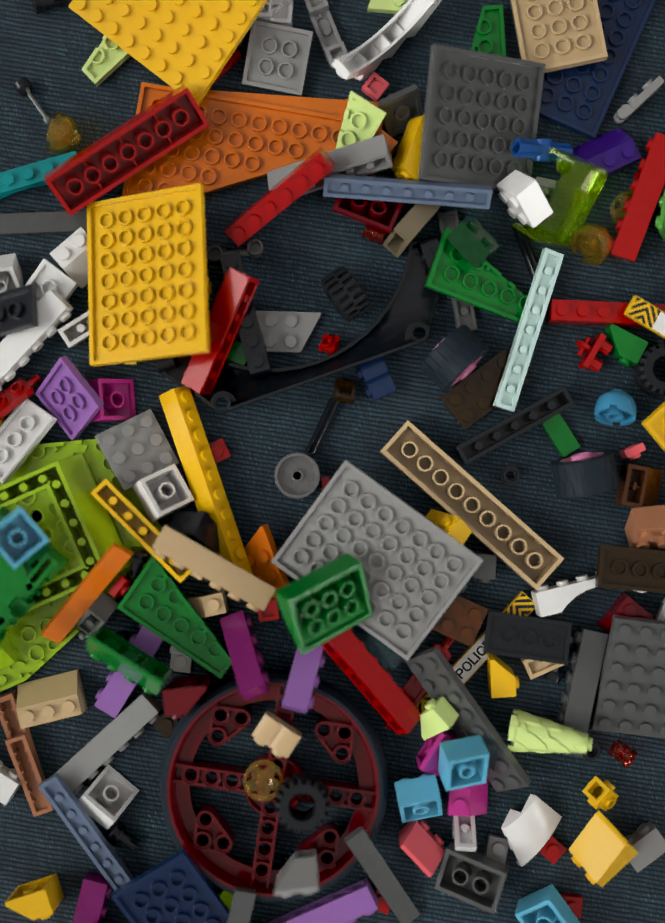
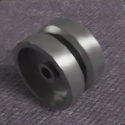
[274,453,320,499]

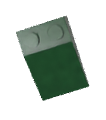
[447,216,502,269]

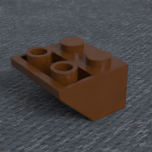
[615,464,663,508]

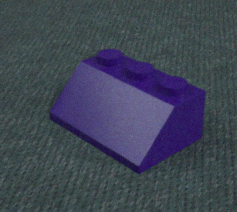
[567,127,642,190]

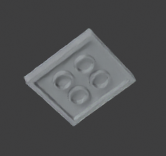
[242,20,313,96]
[95,409,179,492]

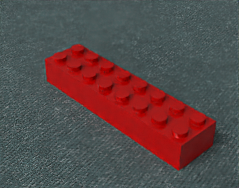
[43,85,210,216]

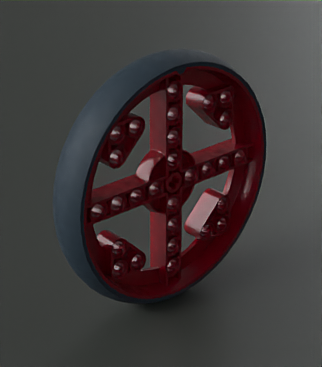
[160,669,388,902]

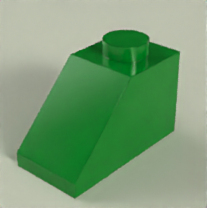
[605,324,649,367]

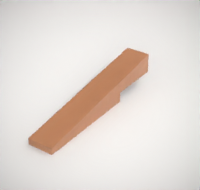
[0,689,54,817]

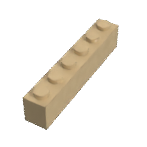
[151,525,276,612]

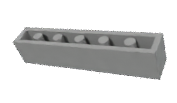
[267,134,393,196]
[55,691,162,795]

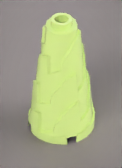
[508,709,593,754]

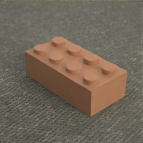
[624,505,665,549]

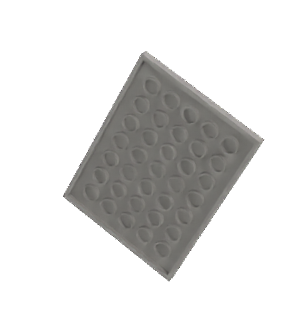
[271,459,484,661]

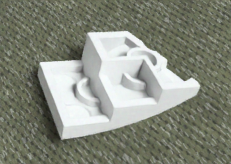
[256,0,294,27]
[501,794,562,867]

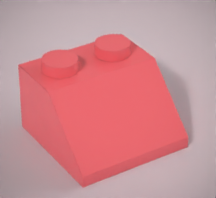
[398,819,445,878]

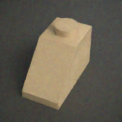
[187,590,229,618]

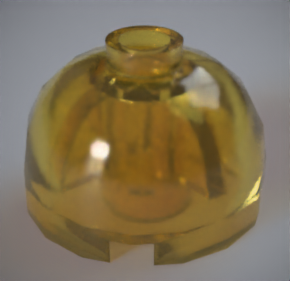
[46,111,81,155]
[569,223,612,265]

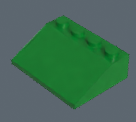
[275,553,373,655]
[85,626,174,696]

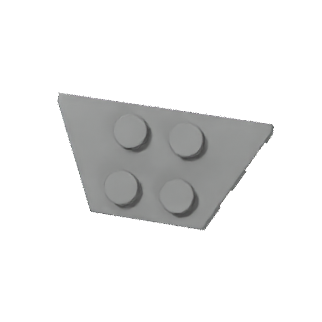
[256,311,321,353]

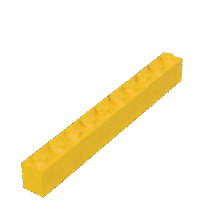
[159,386,253,575]

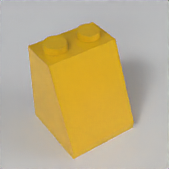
[391,115,424,181]
[568,810,638,887]

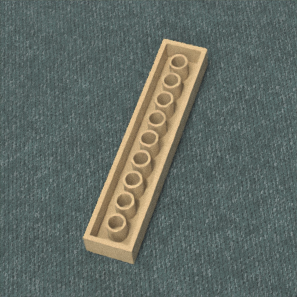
[380,420,564,590]

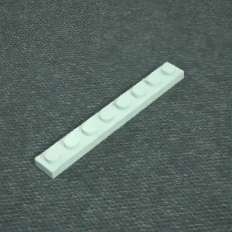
[493,248,564,412]

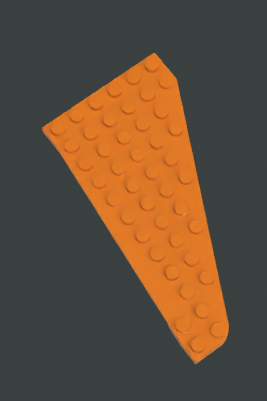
[122,82,383,197]

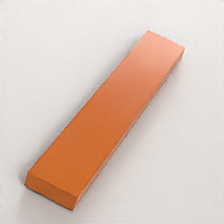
[41,542,132,644]

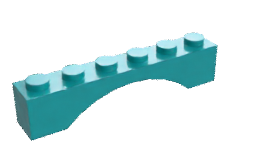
[0,151,77,200]

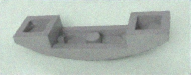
[304,0,348,69]

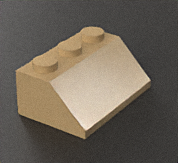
[16,669,88,729]

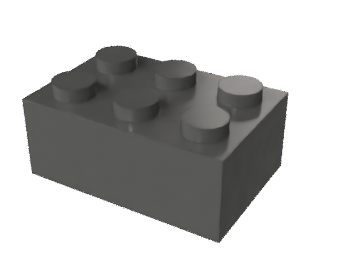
[434,842,510,914]

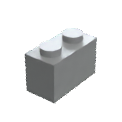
[625,821,665,873]

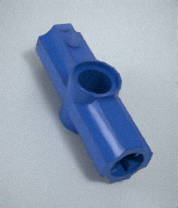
[511,138,573,162]

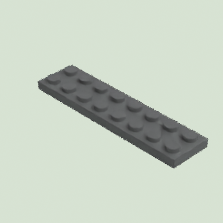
[405,647,531,792]

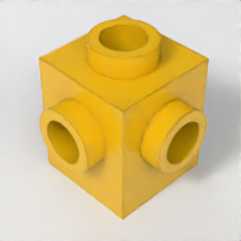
[582,776,619,812]

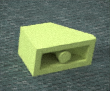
[420,696,459,740]

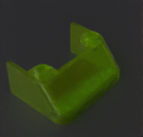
[513,147,607,246]

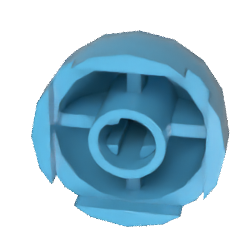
[594,389,637,426]

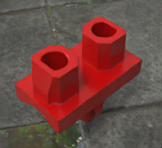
[575,333,613,372]

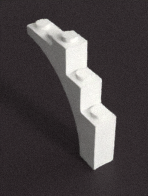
[331,0,442,81]

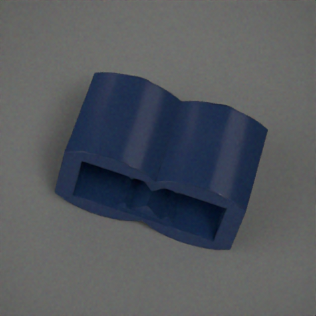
[355,357,397,401]

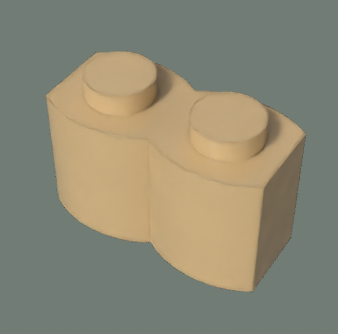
[252,711,302,759]

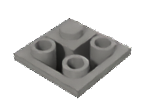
[274,849,319,897]

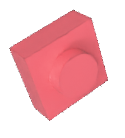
[361,72,390,102]
[618,442,646,461]

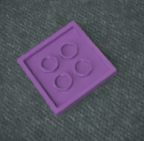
[35,355,104,441]

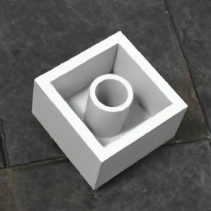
[496,169,553,228]
[133,464,195,523]

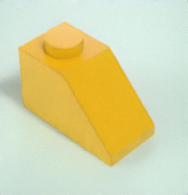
[487,653,519,698]

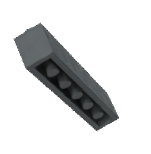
[556,626,609,757]

